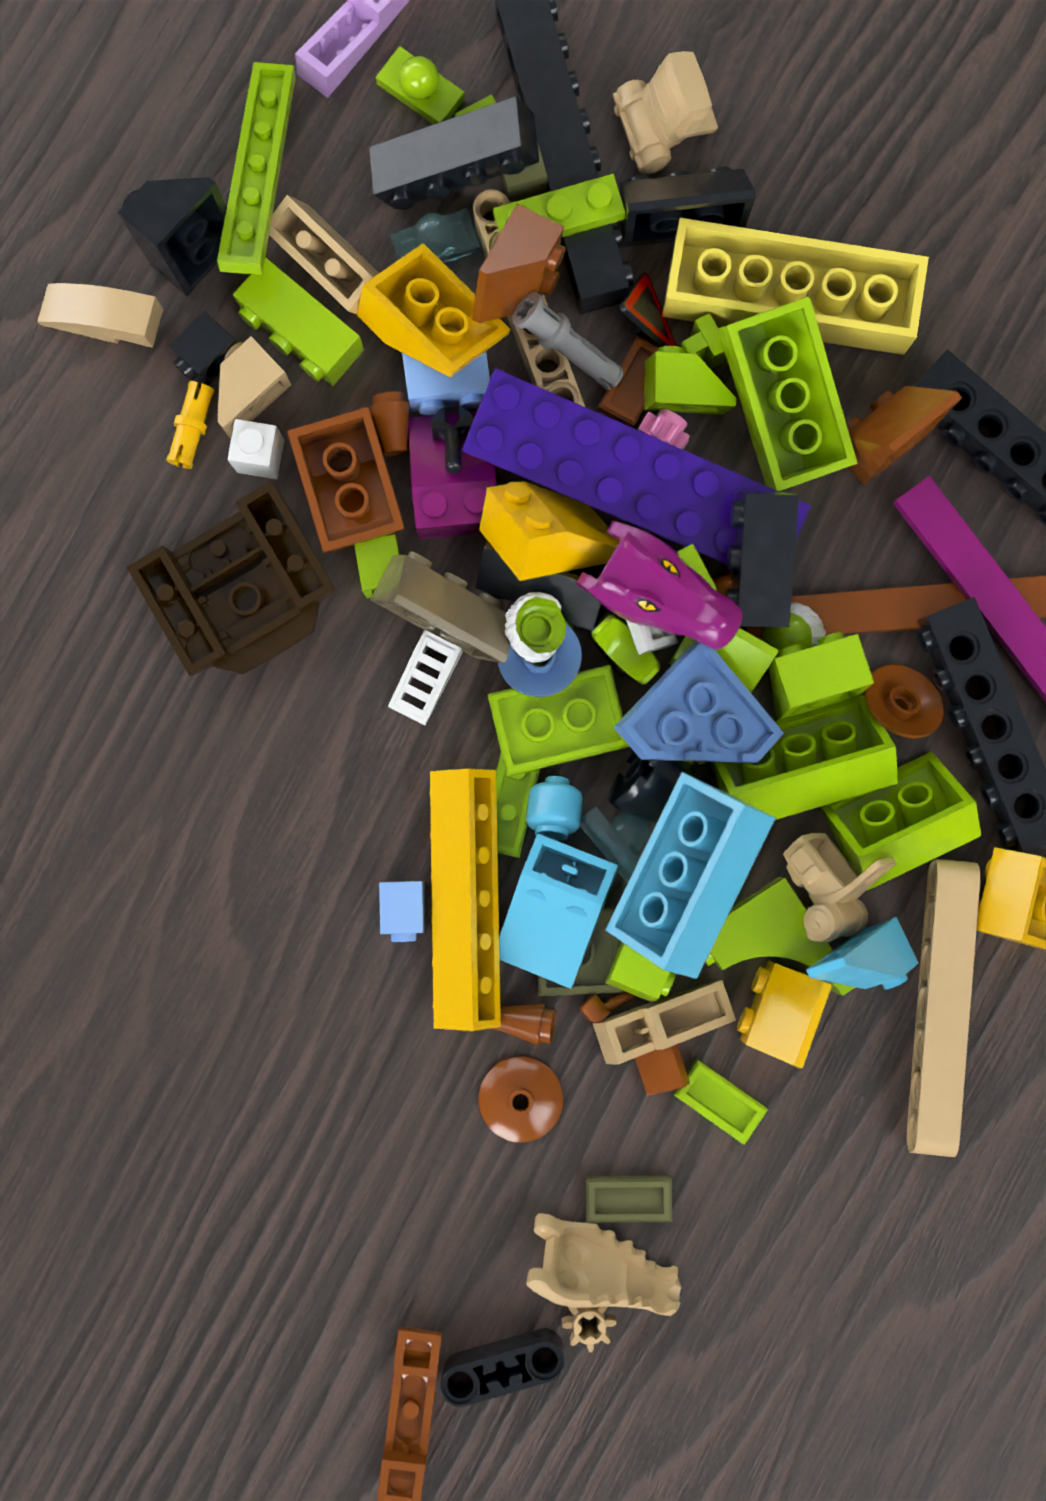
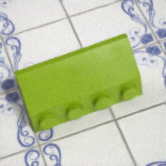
[718,296,858,491]
[711,695,898,820]

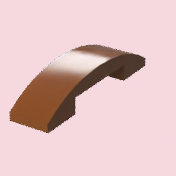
[377,1326,442,1501]

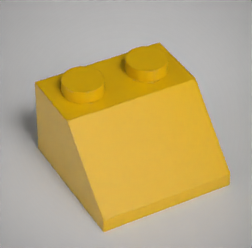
[976,847,1046,950]
[737,960,832,1069]

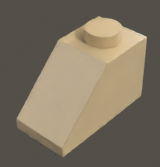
[217,336,291,439]

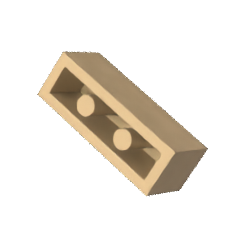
[269,195,379,314]

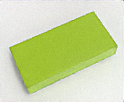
[673,1058,768,1145]

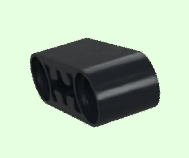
[440,1328,565,1407]

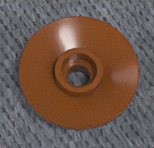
[864,664,944,738]
[479,1056,563,1142]

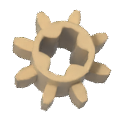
[562,1307,616,1352]

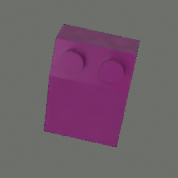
[408,411,497,540]

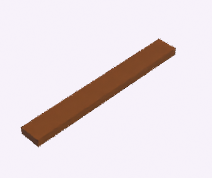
[744,576,1046,641]

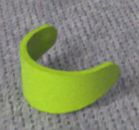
[591,615,660,684]

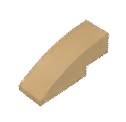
[37,283,163,348]
[592,980,736,1065]

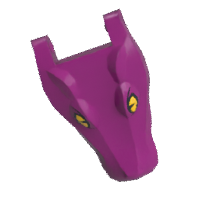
[576,520,743,650]

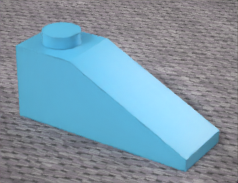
[806,917,918,990]

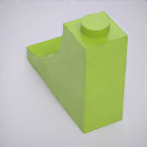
[705,877,856,996]

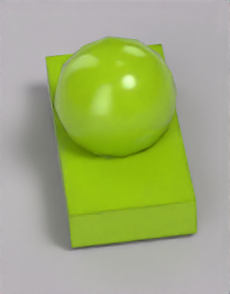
[376,46,465,125]

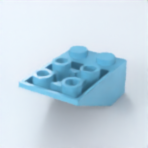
[499,834,618,989]

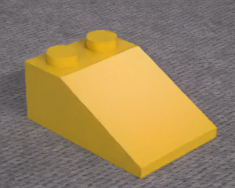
[357,243,510,378]
[479,481,620,581]

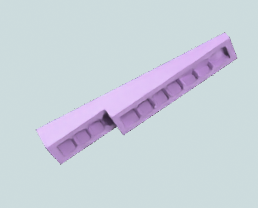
[295,0,410,98]

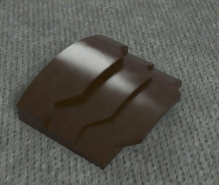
[127,481,336,676]

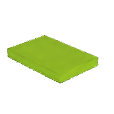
[487,665,630,777]

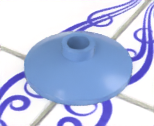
[498,624,582,697]

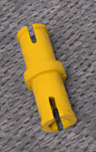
[166,381,215,469]

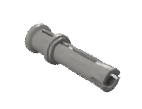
[512,292,624,390]

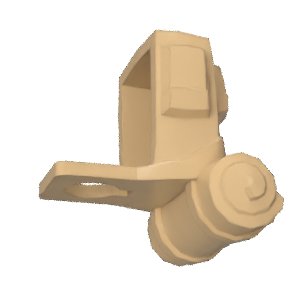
[612,51,718,174]
[783,833,897,942]

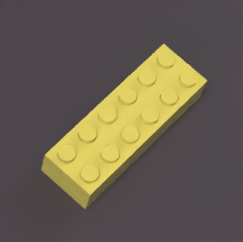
[662,218,929,355]

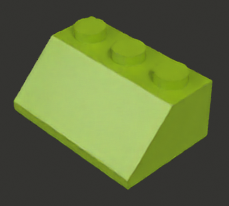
[820,751,981,891]

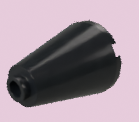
[608,751,704,823]

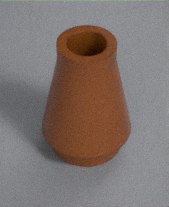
[369,391,410,456]
[492,1004,556,1046]

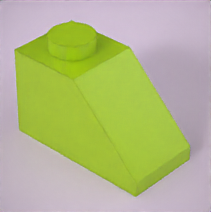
[644,346,736,415]

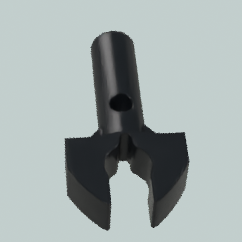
[431,407,473,475]

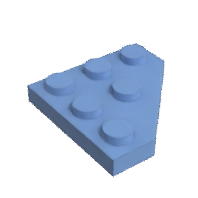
[613,641,784,763]

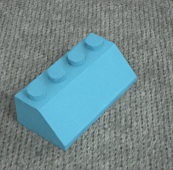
[606,772,775,979]

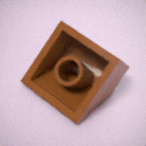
[472,204,566,323]

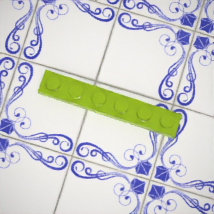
[217,62,296,275]

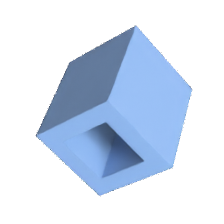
[379,881,426,942]

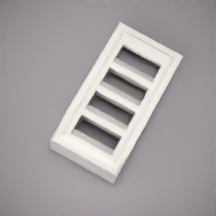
[388,630,463,726]

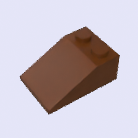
[846,386,962,486]
[287,407,405,554]

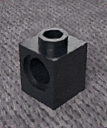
[169,310,236,386]

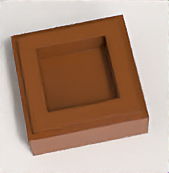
[635,1044,690,1096]

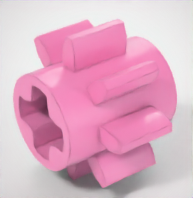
[638,408,690,450]

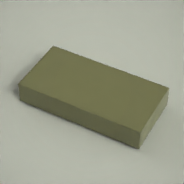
[586,1175,672,1223]

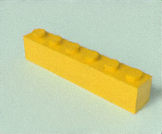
[430,769,501,1031]

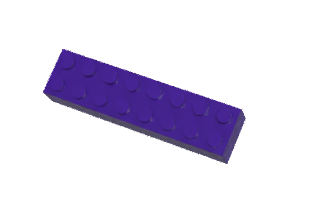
[462,368,811,564]

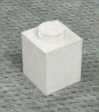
[227,419,284,479]

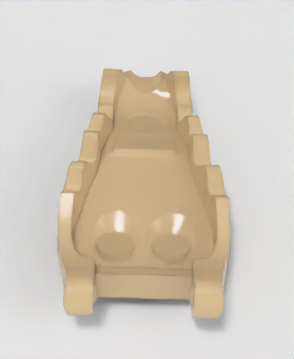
[526,1213,682,1316]

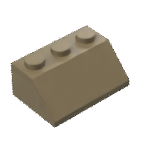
[370,551,510,663]

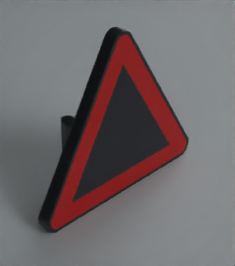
[619,272,676,347]

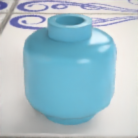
[526,776,583,841]

